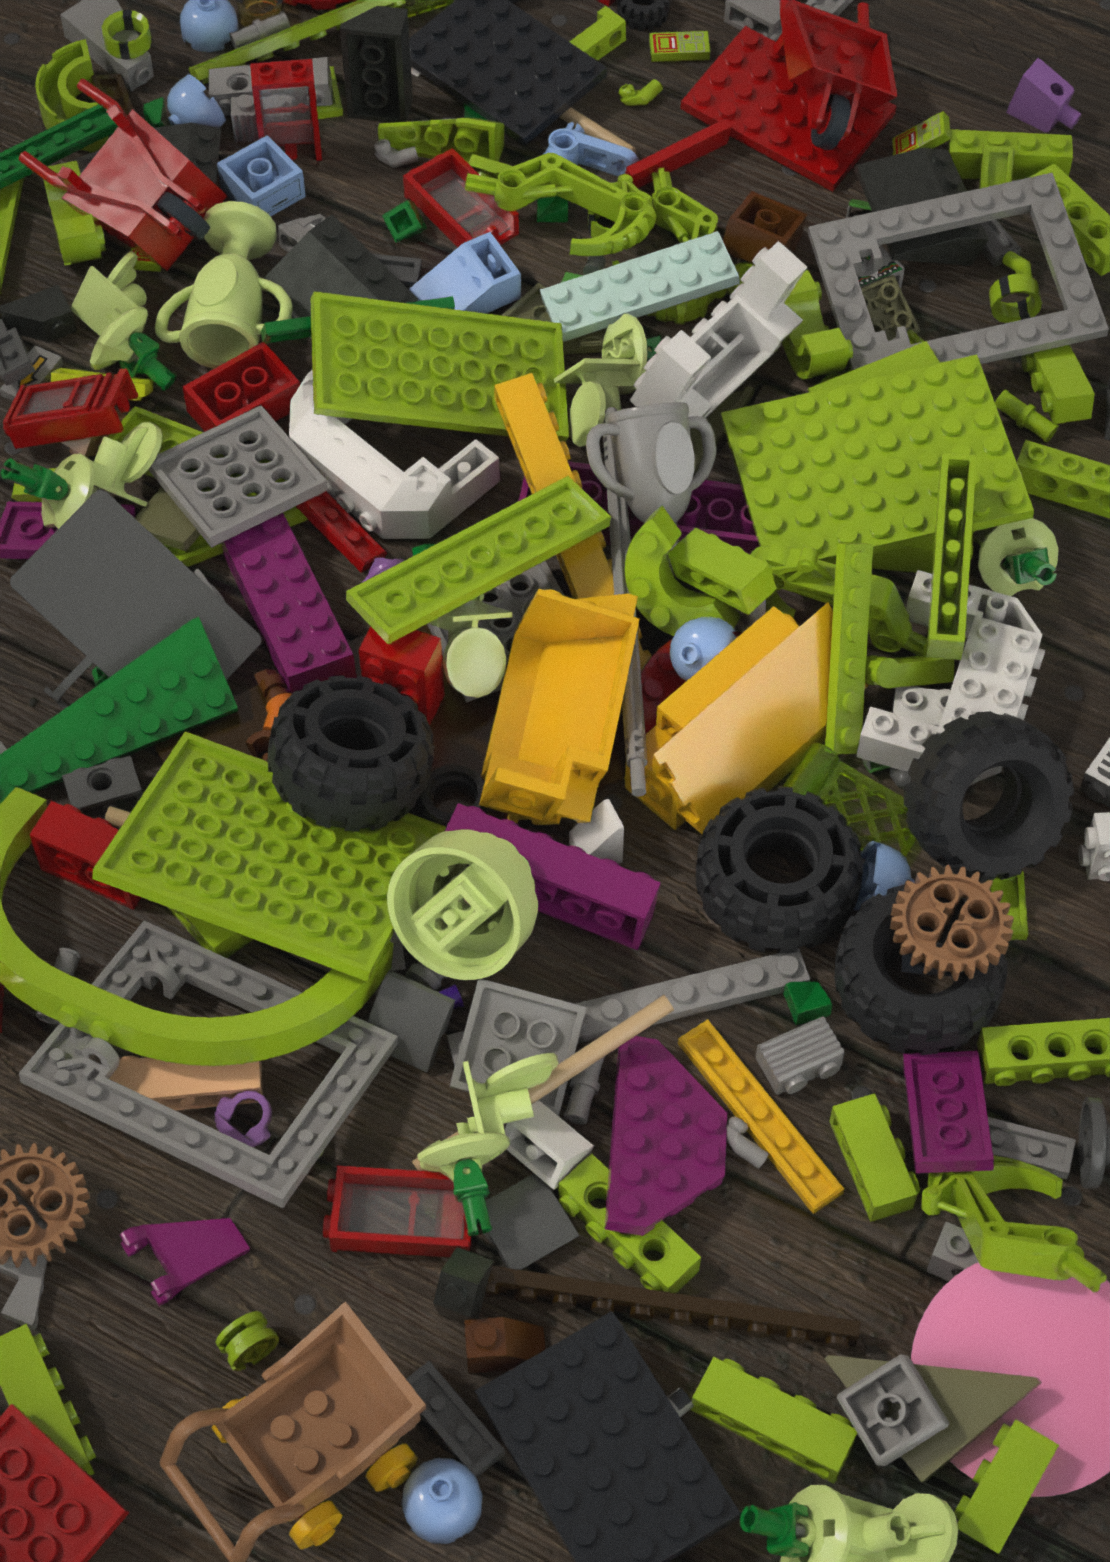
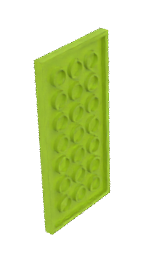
[311,291,569,442]

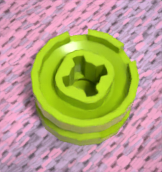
[216,1311,279,1372]

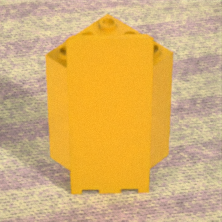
[479,589,640,825]
[625,602,869,834]

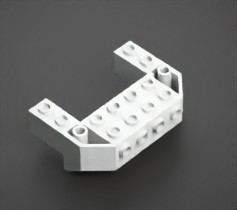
[630,241,808,419]
[289,370,500,539]
[856,570,1045,785]

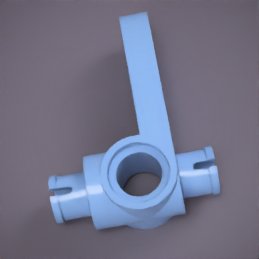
[544,122,639,176]

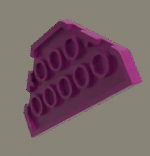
[604,1036,727,1236]

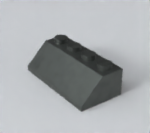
[340,6,413,123]

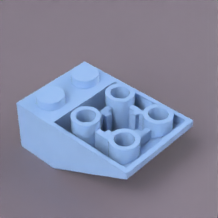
[409,232,521,314]

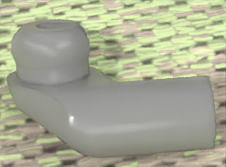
[374,139,419,168]
[726,1116,769,1168]

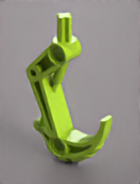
[465,153,656,256]
[612,168,727,325]
[750,543,927,656]
[921,1155,1107,1292]

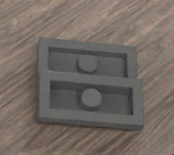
[368,970,455,1073]
[479,1173,579,1270]

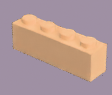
[109,1055,263,1111]

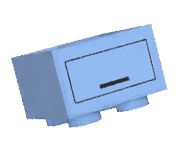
[217,135,306,217]

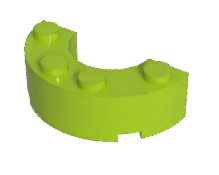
[35,39,109,153]
[43,161,106,266]
[782,270,853,380]
[625,506,741,636]

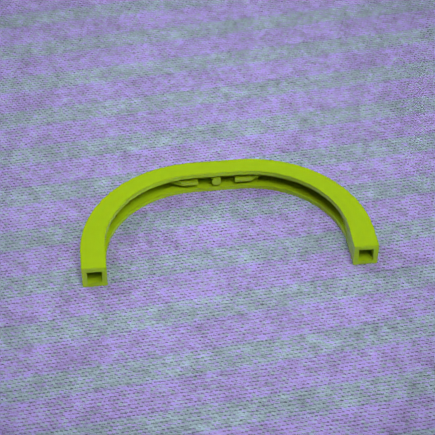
[0,787,394,1066]

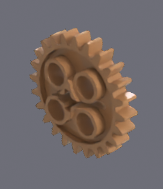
[890,865,1014,981]
[0,1143,90,1268]

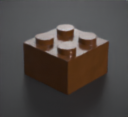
[723,191,808,264]

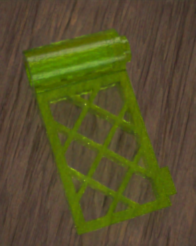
[783,743,917,857]

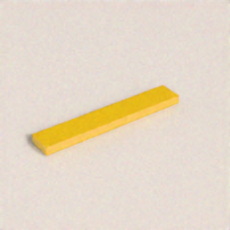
[678,1019,844,1214]

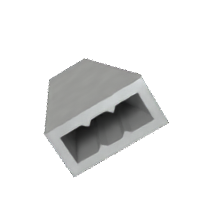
[60,0,154,91]

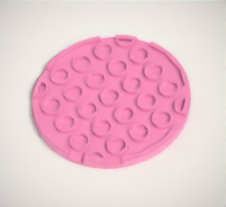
[911,1262,1110,1497]

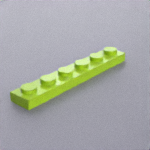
[825,543,873,755]

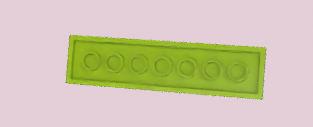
[346,476,611,644]

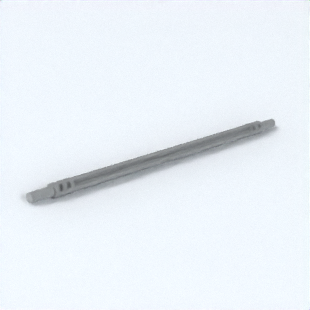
[603,407,648,797]

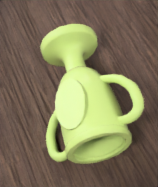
[155,201,293,369]

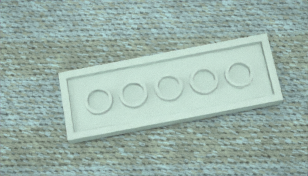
[540,231,740,342]

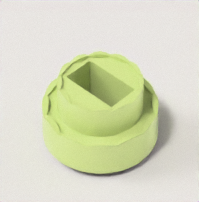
[387,829,538,980]

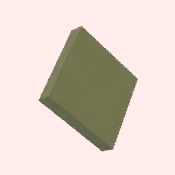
[861,275,921,341]
[135,487,222,551]

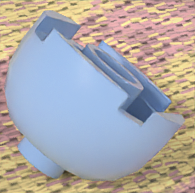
[180,0,239,52]
[167,74,226,128]
[670,616,736,681]
[853,841,915,911]
[402,1458,483,1544]

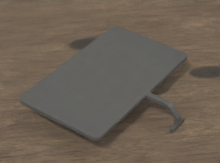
[10,490,261,709]

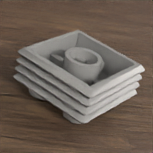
[837,1354,949,1466]

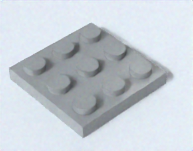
[449,979,587,1116]

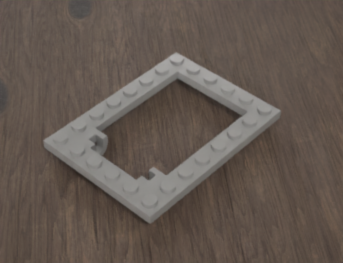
[808,173,1109,371]
[19,921,398,1208]

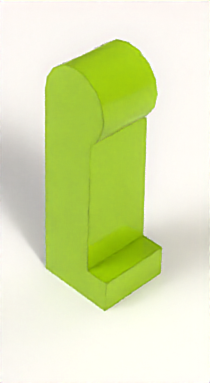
[570,6,626,61]
[865,645,954,688]

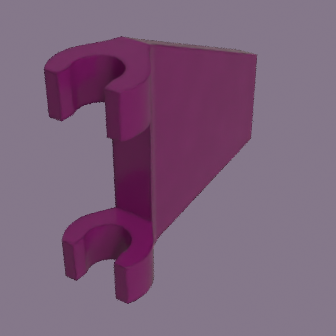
[120,1218,250,1306]

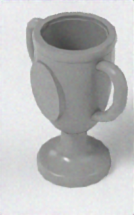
[586,402,716,576]

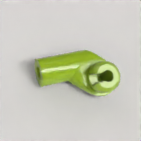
[619,79,663,106]
[1003,251,1032,277]

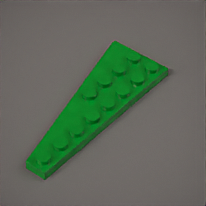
[0,617,238,804]

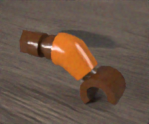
[245,669,292,762]

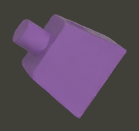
[1006,58,1082,132]

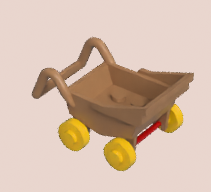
[160,1301,426,1562]

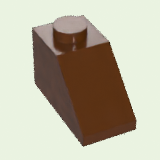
[464,1317,545,1374]

